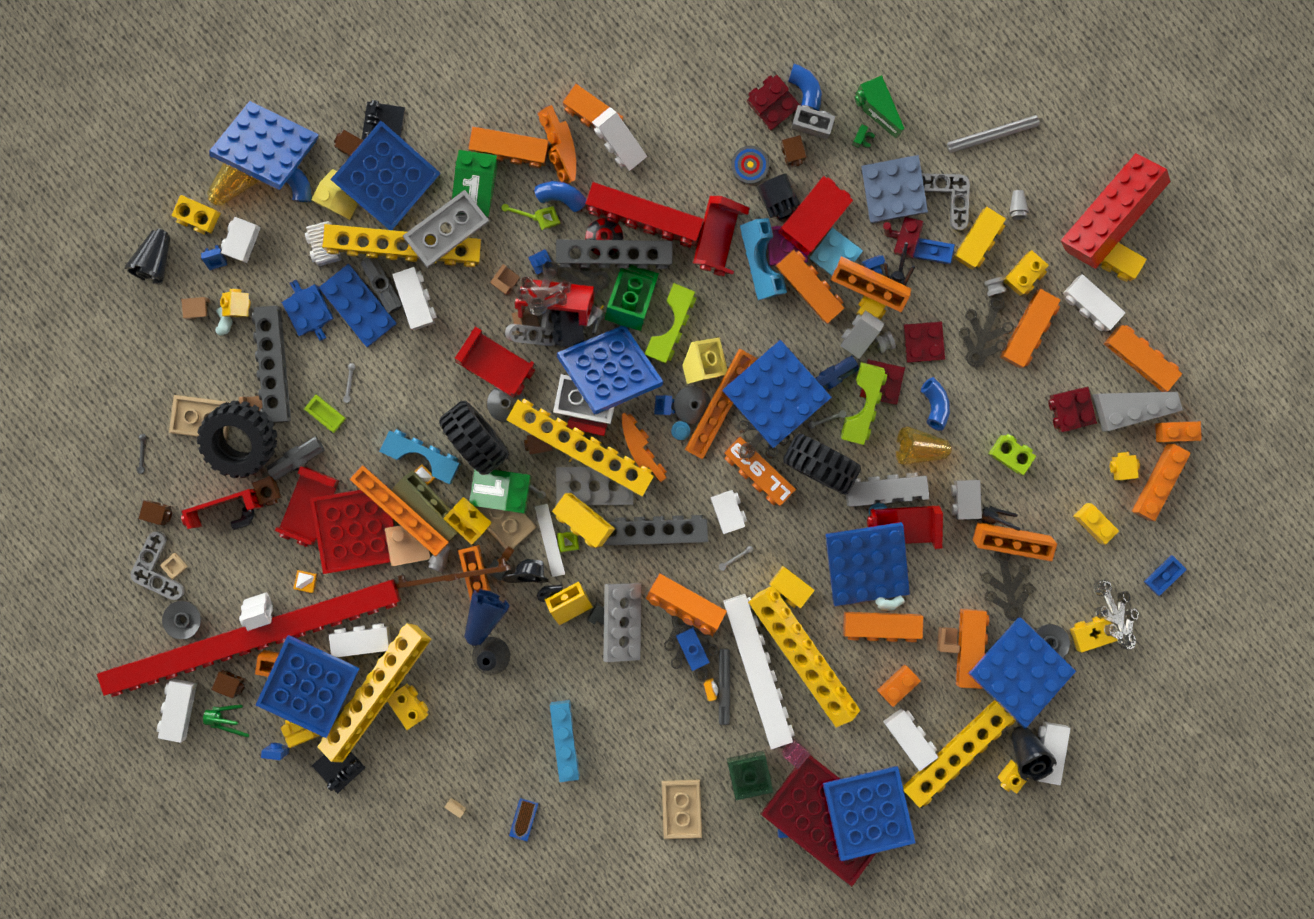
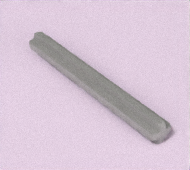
[947,115,1040,153]

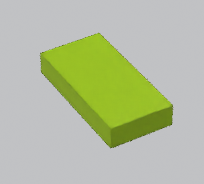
[304,394,346,433]

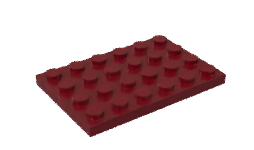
[760,752,876,887]

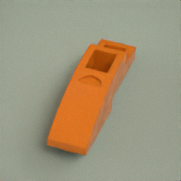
[537,105,576,184]
[622,412,667,482]

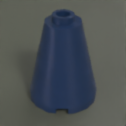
[464,589,510,646]

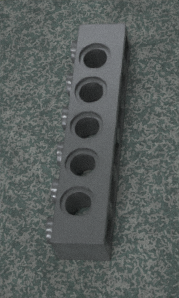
[556,239,672,269]
[252,305,291,423]
[603,515,708,545]

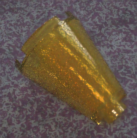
[207,163,260,206]
[895,426,952,465]

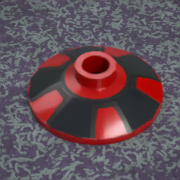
[585,218,624,255]

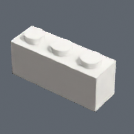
[592,108,647,171]
[392,267,437,331]
[1063,274,1125,332]
[329,623,391,657]
[157,679,197,743]
[883,708,938,771]
[1038,721,1070,785]

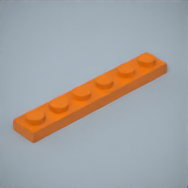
[685,349,757,459]
[350,465,449,557]

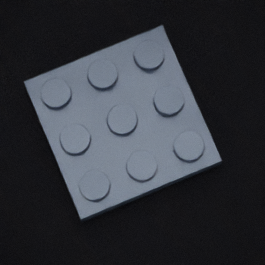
[861,155,928,223]

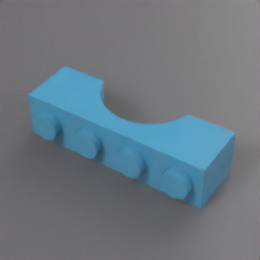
[740,218,787,300]
[379,429,461,484]
[550,700,580,782]

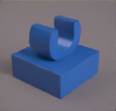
[201,245,228,271]
[528,249,554,275]
[862,255,885,274]
[654,395,675,415]

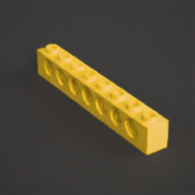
[322,224,481,267]
[506,399,654,496]
[748,585,861,727]
[317,623,432,762]
[903,700,1016,808]

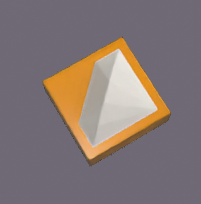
[414,464,435,485]
[293,570,317,593]
[704,678,719,701]

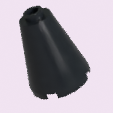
[124,229,171,285]
[472,637,510,675]
[1011,726,1057,781]

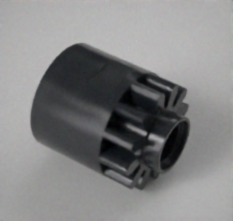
[757,173,800,220]

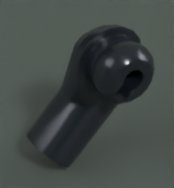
[230,506,255,530]
[537,585,563,602]

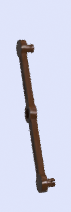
[396,558,511,589]

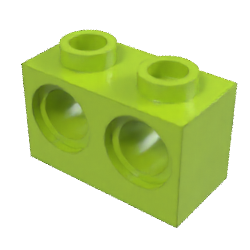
[988,434,1036,475]

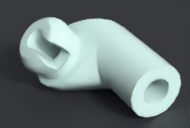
[215,307,233,336]
[875,595,905,612]

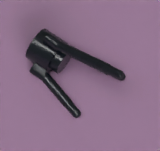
[884,242,915,286]
[979,506,1021,531]

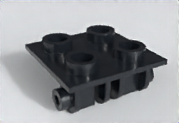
[362,100,405,140]
[312,752,366,794]

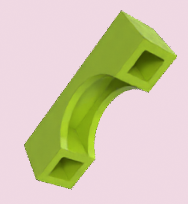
[645,283,697,364]
[841,362,887,445]

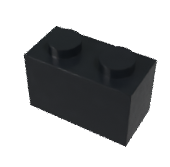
[551,310,584,347]

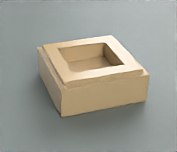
[160,553,188,580]
[444,798,466,818]

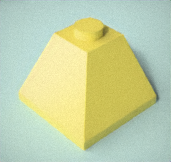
[311,169,358,220]
[682,337,727,384]

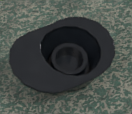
[502,559,549,583]

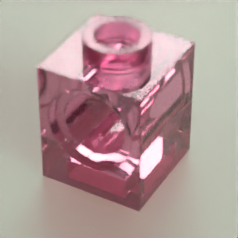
[781,738,810,769]

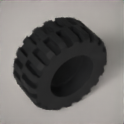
[197,400,278,478]
[439,401,509,475]
[783,434,861,495]

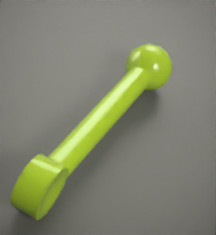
[501,204,538,221]

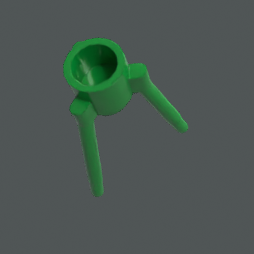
[203,704,249,738]

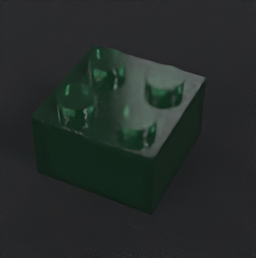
[726,750,774,801]

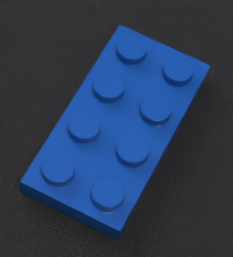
[319,264,397,348]

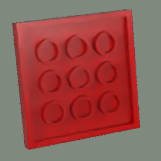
[310,485,395,574]

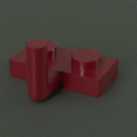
[883,217,924,259]

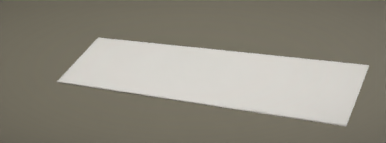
[535,504,565,577]

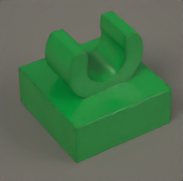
[852,124,875,148]

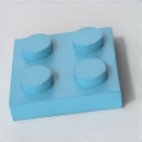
[809,228,863,276]

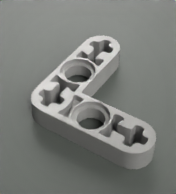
[922,173,970,231]
[505,308,555,346]
[131,531,185,600]

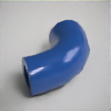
[788,64,822,111]
[286,168,312,202]
[534,181,587,212]
[921,377,950,431]

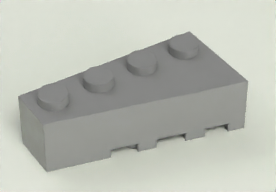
[1092,392,1183,431]
[846,472,929,507]

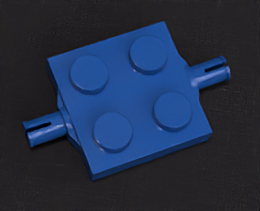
[282,280,334,341]

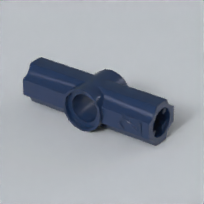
[815,355,859,390]

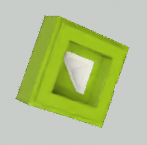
[535,206,561,230]
[557,531,579,552]

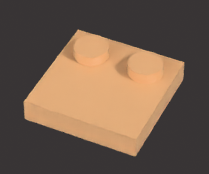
[385,525,430,566]

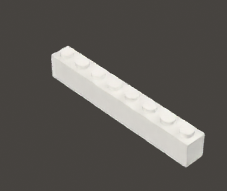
[723,594,795,749]

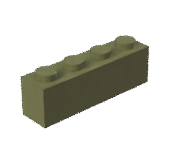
[391,470,458,542]

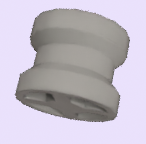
[984,277,1007,297]
[874,331,896,354]

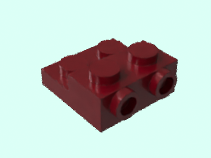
[747,75,801,131]
[1048,386,1097,432]

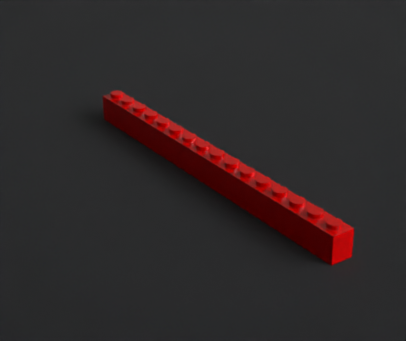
[97,579,401,697]

